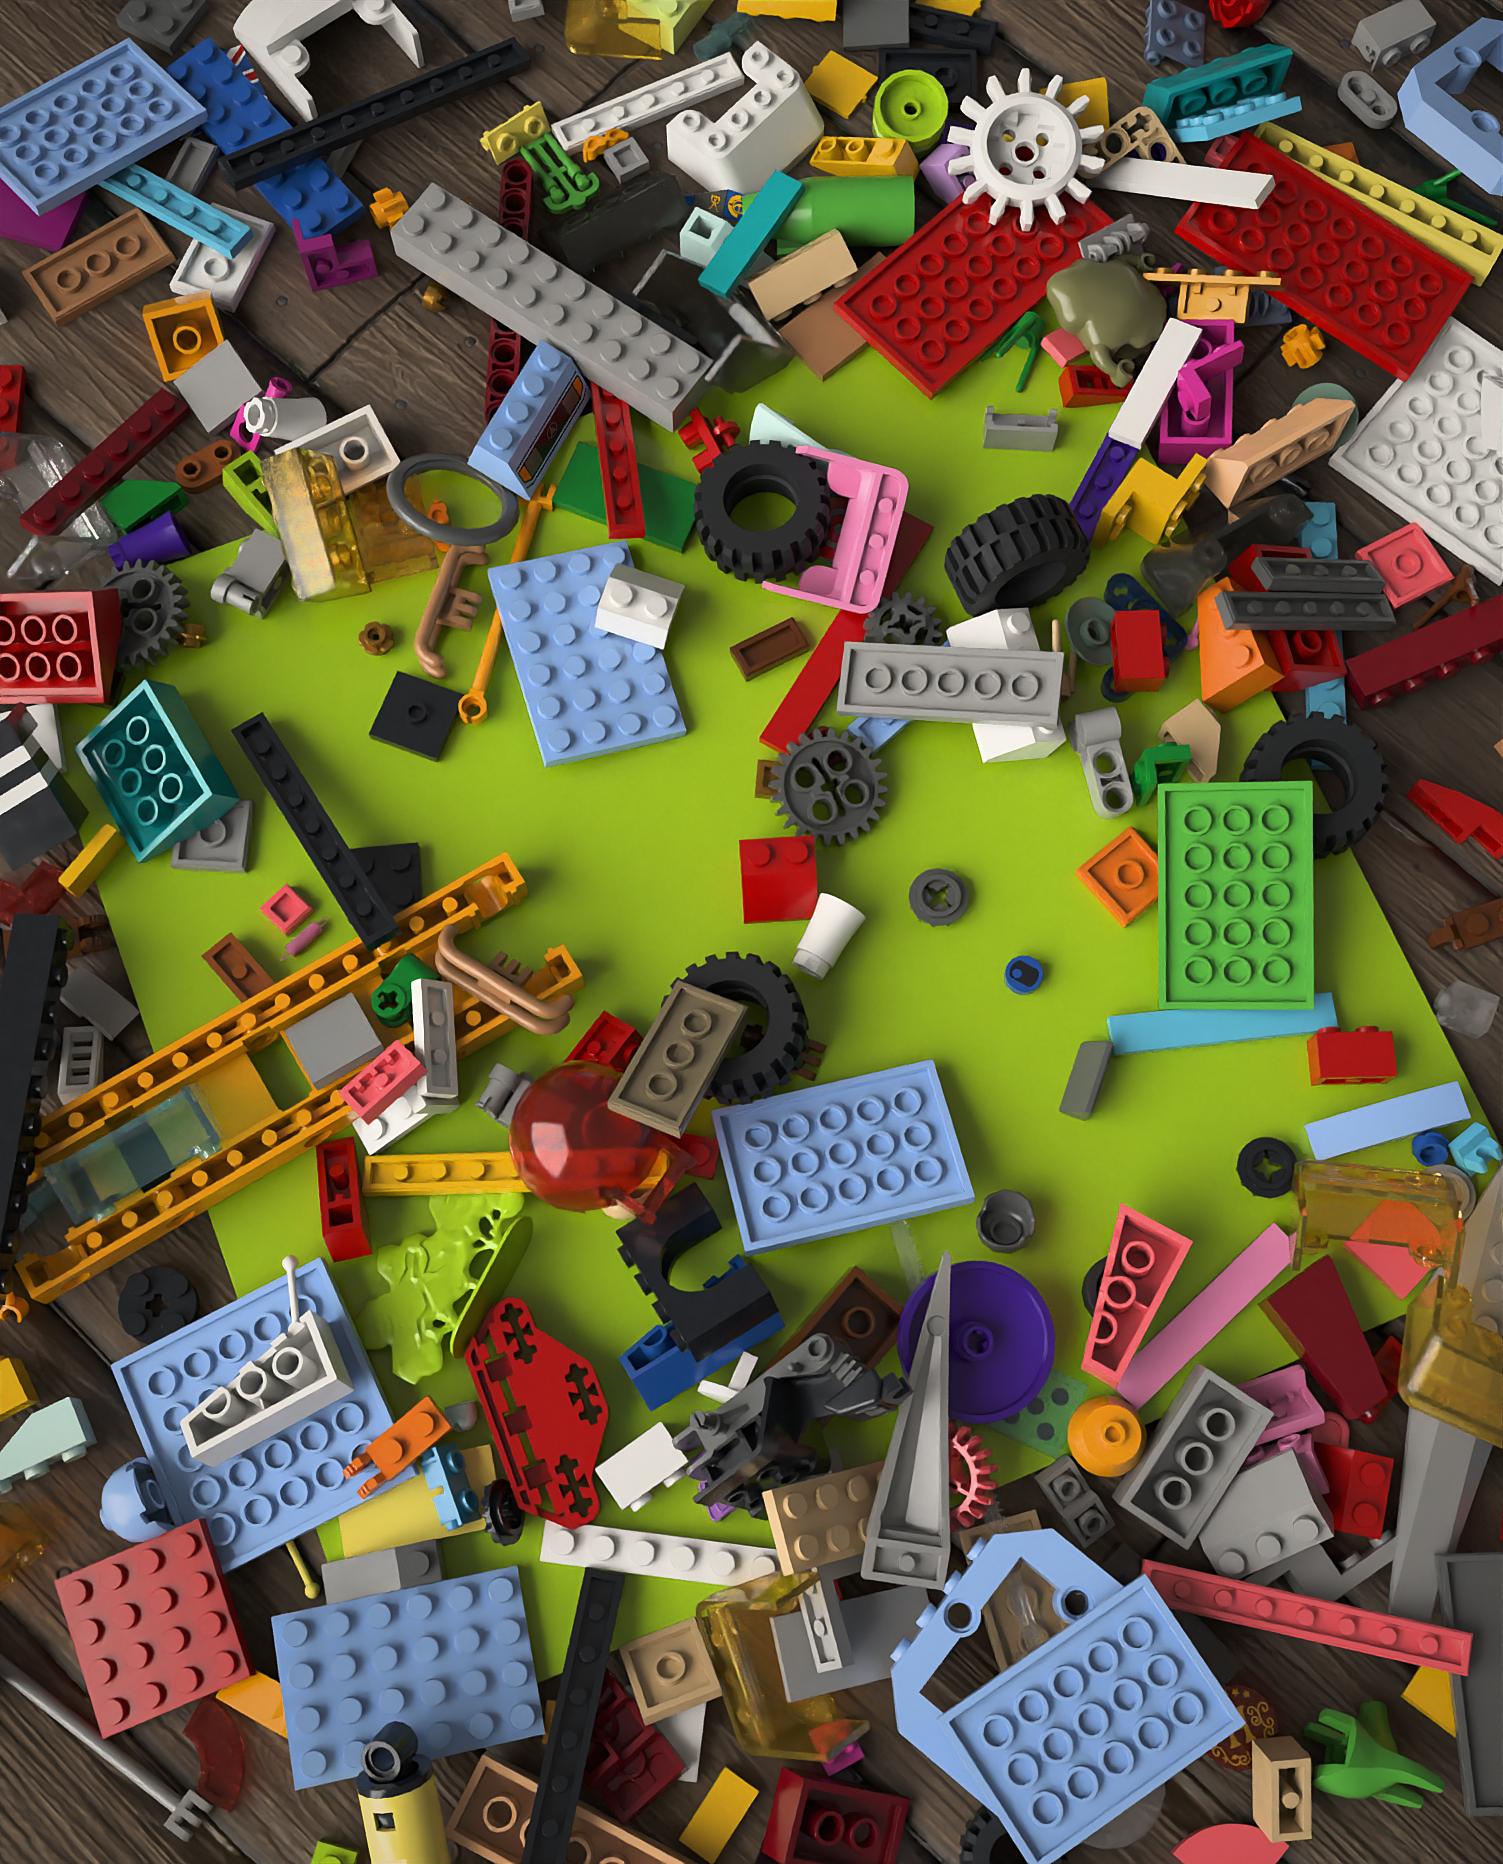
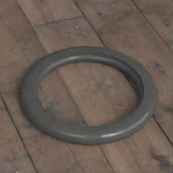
[386,452,520,547]

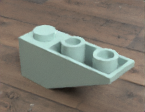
[680,207,775,289]
[0,1396,97,1495]

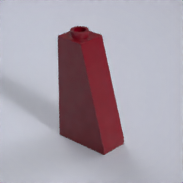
[1258,1254,1389,1421]

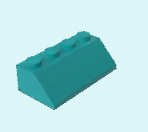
[1142,44,1293,130]

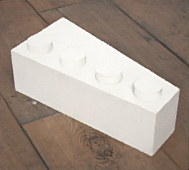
[180,1309,355,1468]

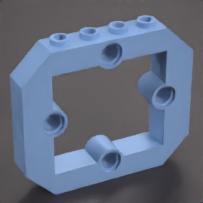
[1397,17,1503,196]
[890,1528,1124,1815]

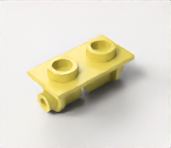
[480,101,551,165]

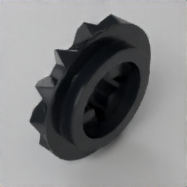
[1236,1137,1299,1199]
[481,1479,525,1546]

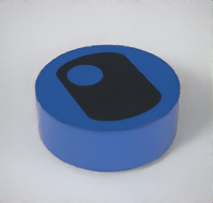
[1004,956,1043,995]

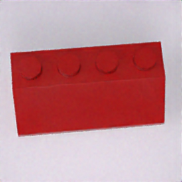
[1228,543,1347,692]

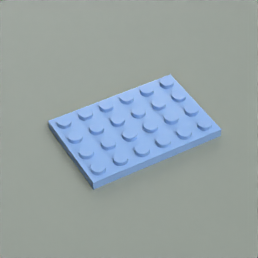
[0,38,208,217]
[488,540,686,768]
[711,1059,975,1257]
[271,1565,545,1791]
[936,1574,1246,1864]

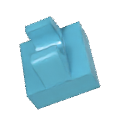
[1448,1122,1503,1178]

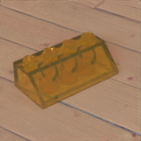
[260,447,372,603]

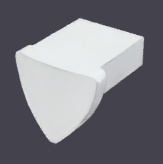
[697,1351,758,1404]

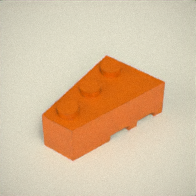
[1197,576,1284,714]

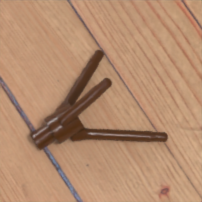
[1412,564,1480,631]

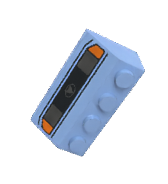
[467,340,591,501]

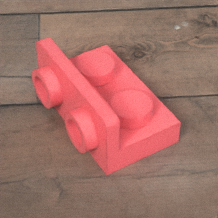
[338,1040,428,1125]

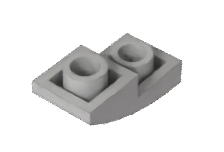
[60,966,140,1041]
[1034,1454,1116,1549]

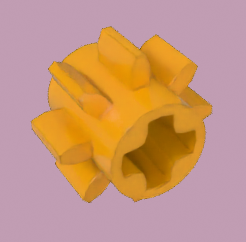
[369,187,409,231]
[1280,324,1326,369]

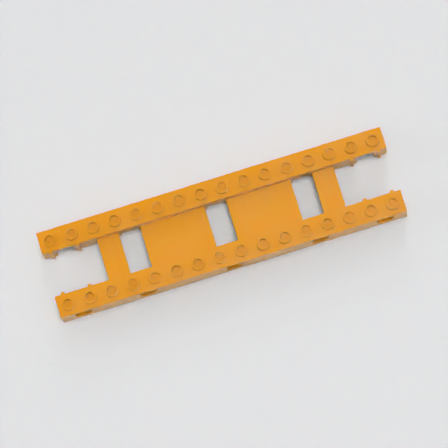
[14,852,586,1304]

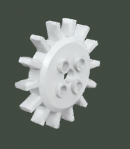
[947,68,1105,231]

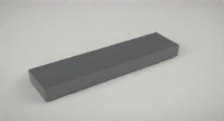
[1251,557,1386,593]

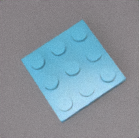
[1166,92,1302,143]

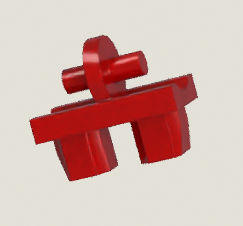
[678,407,741,474]

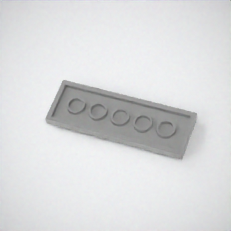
[836,642,1065,728]

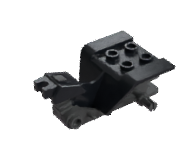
[672,1333,914,1521]

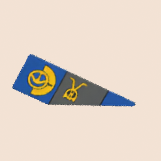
[673,189,745,221]

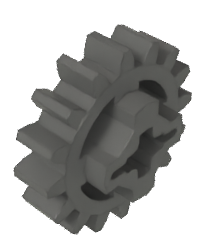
[863,591,942,646]

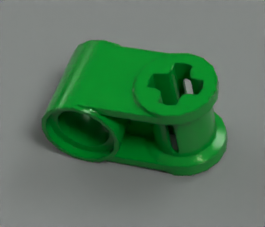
[371,953,442,1028]

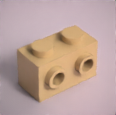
[1252,1736,1313,1843]

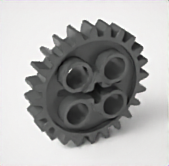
[89,559,191,673]
[768,727,888,848]

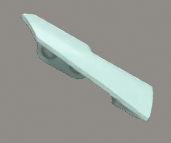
[749,403,857,498]

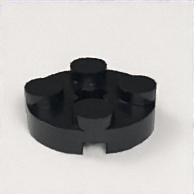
[118,1266,200,1345]

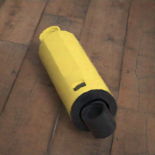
[356,1721,451,1864]

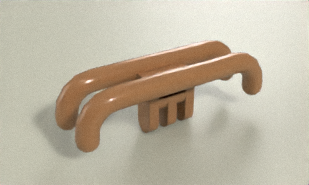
[414,545,489,679]
[435,923,575,1035]

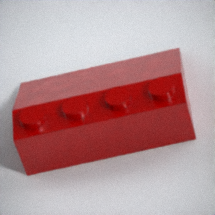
[0,588,122,704]

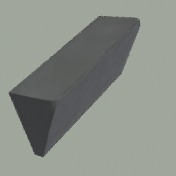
[1059,1041,1114,1121]

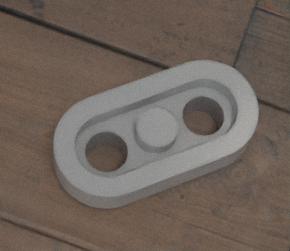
[1338,71,1397,129]

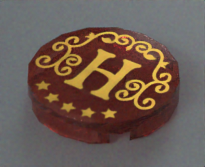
[1205,1684,1279,1771]

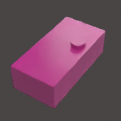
[1158,319,1234,464]

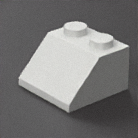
[595,563,685,650]

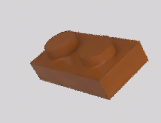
[202,932,276,1003]

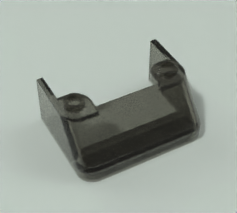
[631,249,796,394]

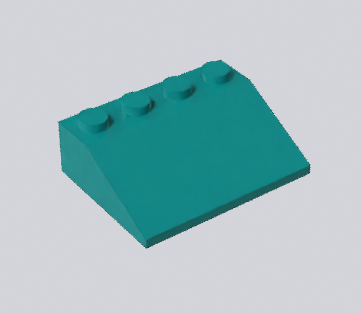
[74,679,241,864]

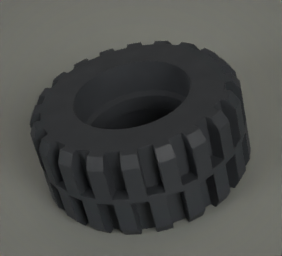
[693,440,831,584]
[944,494,1091,618]
[1239,711,1390,860]
[661,952,809,1105]

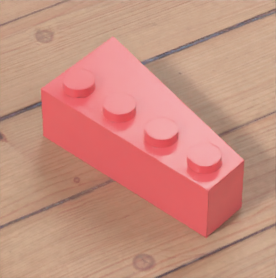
[1081,1203,1193,1389]

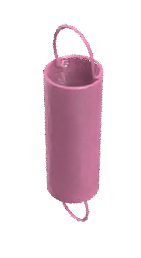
[280,918,328,961]

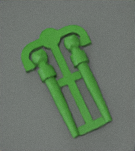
[519,132,600,214]

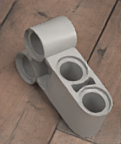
[1068,706,1133,820]

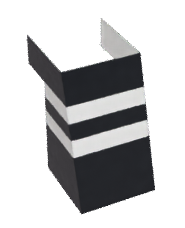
[0,701,90,872]

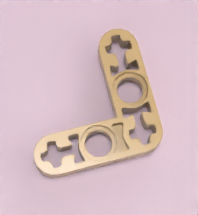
[1074,106,1187,181]

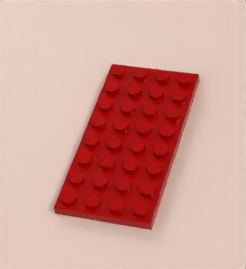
[1174,130,1475,383]
[833,146,1115,400]

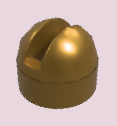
[422,281,450,312]

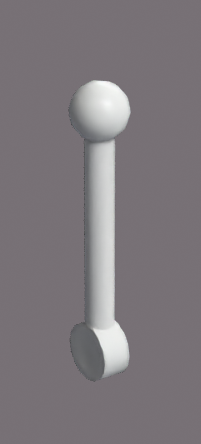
[282,1255,300,1332]

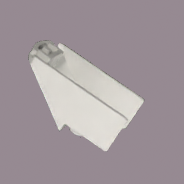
[233,0,425,122]

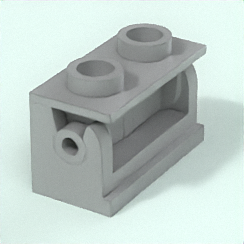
[1351,0,1437,72]

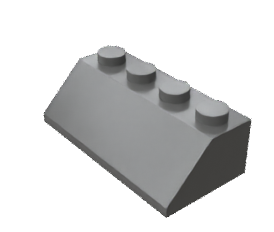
[1111,1363,1274,1550]

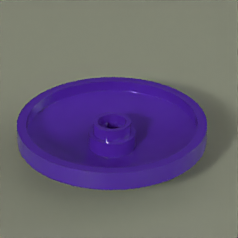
[897,1261,1055,1423]

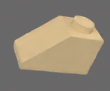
[1157,698,1221,783]

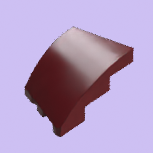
[582,1667,690,1826]

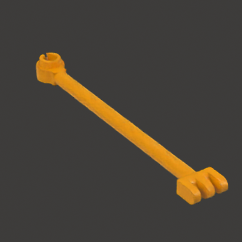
[458,482,558,725]

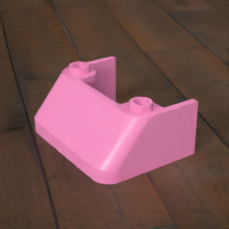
[761,446,909,614]

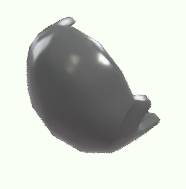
[976,1189,1036,1254]

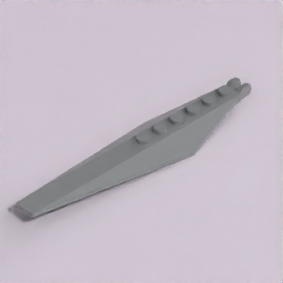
[1387,1159,1503,1623]

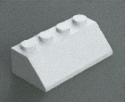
[946,608,1067,763]

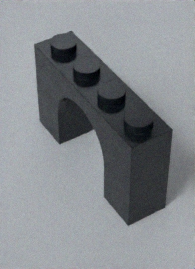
[615,1182,779,1363]

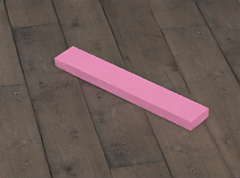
[1111,1223,1302,1411]

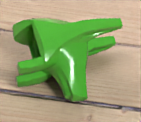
[1303,1700,1445,1809]

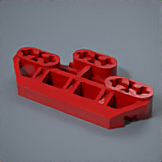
[464,1297,611,1530]

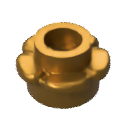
[358,621,393,656]
[174,623,208,649]

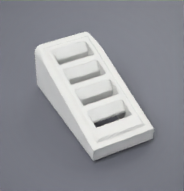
[57,1026,104,1105]

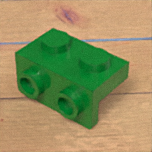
[1129,742,1191,807]

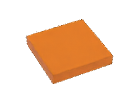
[1075,826,1158,928]

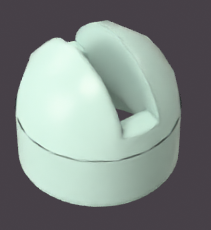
[444,1400,478,1432]

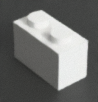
[595,1422,689,1512]

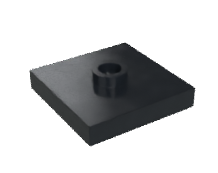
[369,671,464,762]

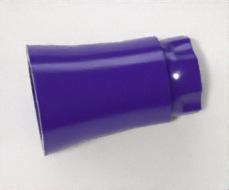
[108,510,193,571]

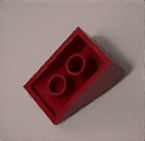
[761,1766,910,1864]

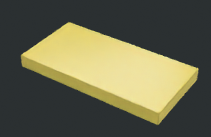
[338,1444,498,1559]

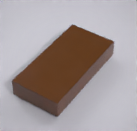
[730,617,810,682]

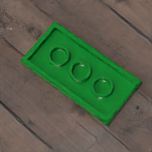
[551,441,697,554]

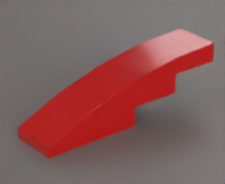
[1405,779,1503,860]

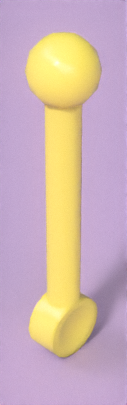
[286,1540,321,1599]

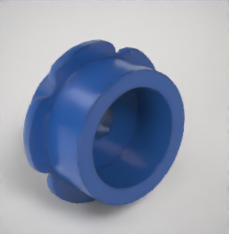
[1411,1131,1450,1166]

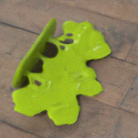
[353,1192,533,1385]

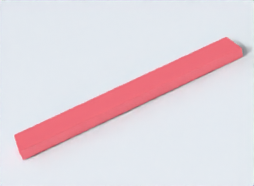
[1140,1559,1473,1676]

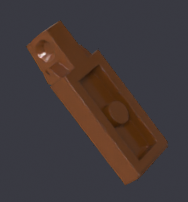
[1426,898,1503,952]

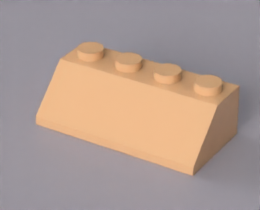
[1204,398,1356,509]

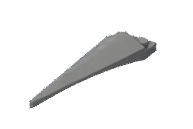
[860,1251,951,1591]

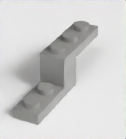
[792,1448,864,1673]
[1238,1528,1397,1602]

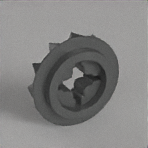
[909,869,968,927]

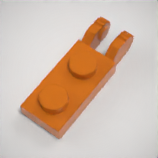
[342,1396,455,1500]

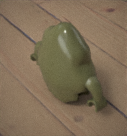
[1046,253,1168,388]

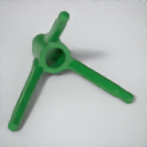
[1409,168,1497,228]

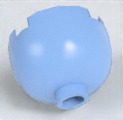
[100,1457,176,1542]

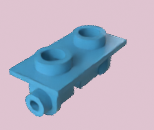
[420,1442,482,1532]

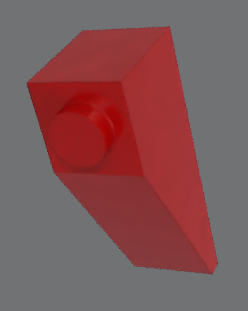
[316,1137,372,1263]

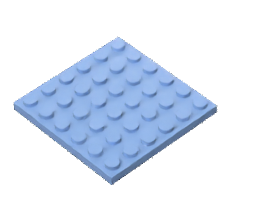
[110,1257,420,1575]

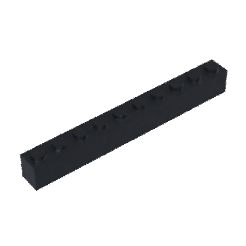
[0,913,75,1305]

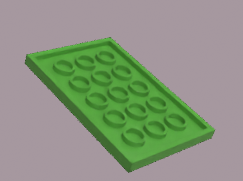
[1158,781,1314,1010]

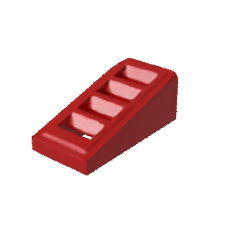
[1058,365,1134,408]

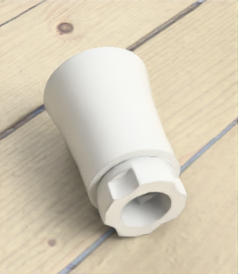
[244,397,327,441]
[792,893,866,980]

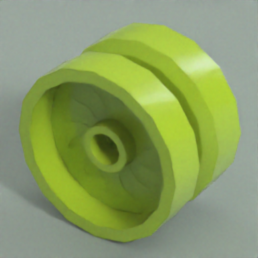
[872,70,948,159]

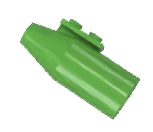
[742,175,915,260]

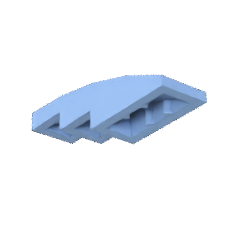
[1304,1081,1471,1163]

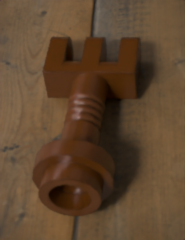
[739,1023,827,1082]

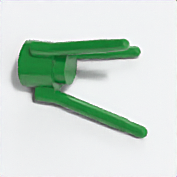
[979,311,1046,393]

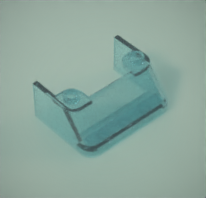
[42,1083,226,1225]

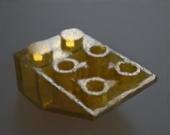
[349,474,439,584]

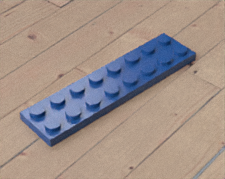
[163,37,366,240]

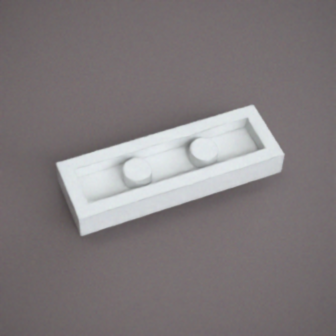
[411,978,458,1099]

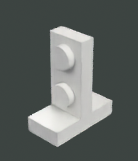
[352,1082,461,1155]

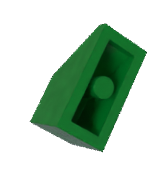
[99,479,190,535]

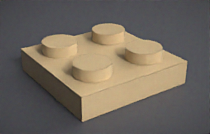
[618,1617,723,1726]

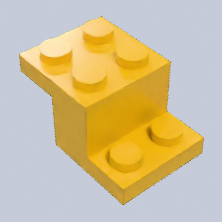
[1091,453,1208,550]

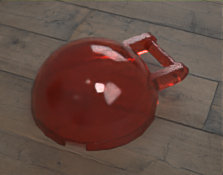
[508,1059,697,1226]

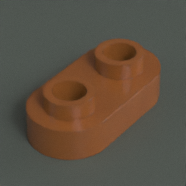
[175,440,242,494]

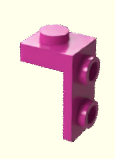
[1176,340,1245,421]

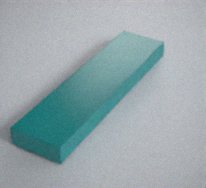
[698,170,805,300]

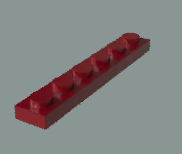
[19,388,190,544]

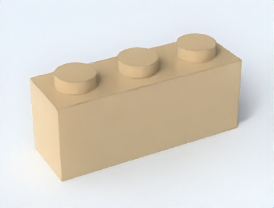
[745,228,858,322]

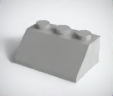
[1198,1446,1334,1580]

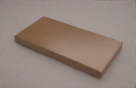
[22,207,176,328]
[777,252,886,382]

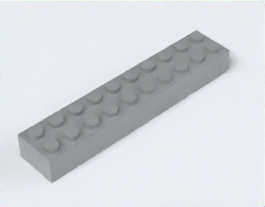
[390,182,714,433]

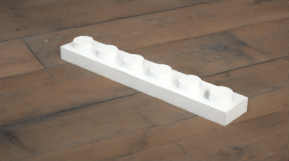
[540,1520,783,1592]

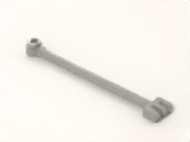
[0,1653,214,1842]

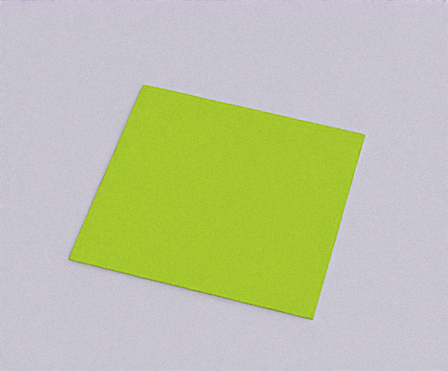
[35,298,1503,1683]

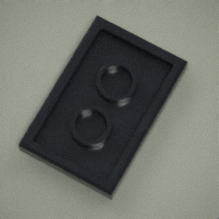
[878,48,978,113]

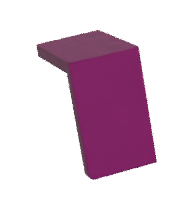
[292,218,379,292]

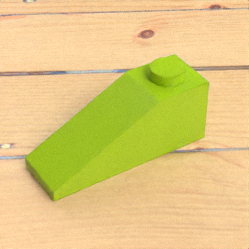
[223,450,320,550]

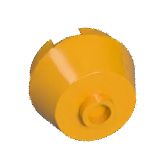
[1067,1396,1147,1477]

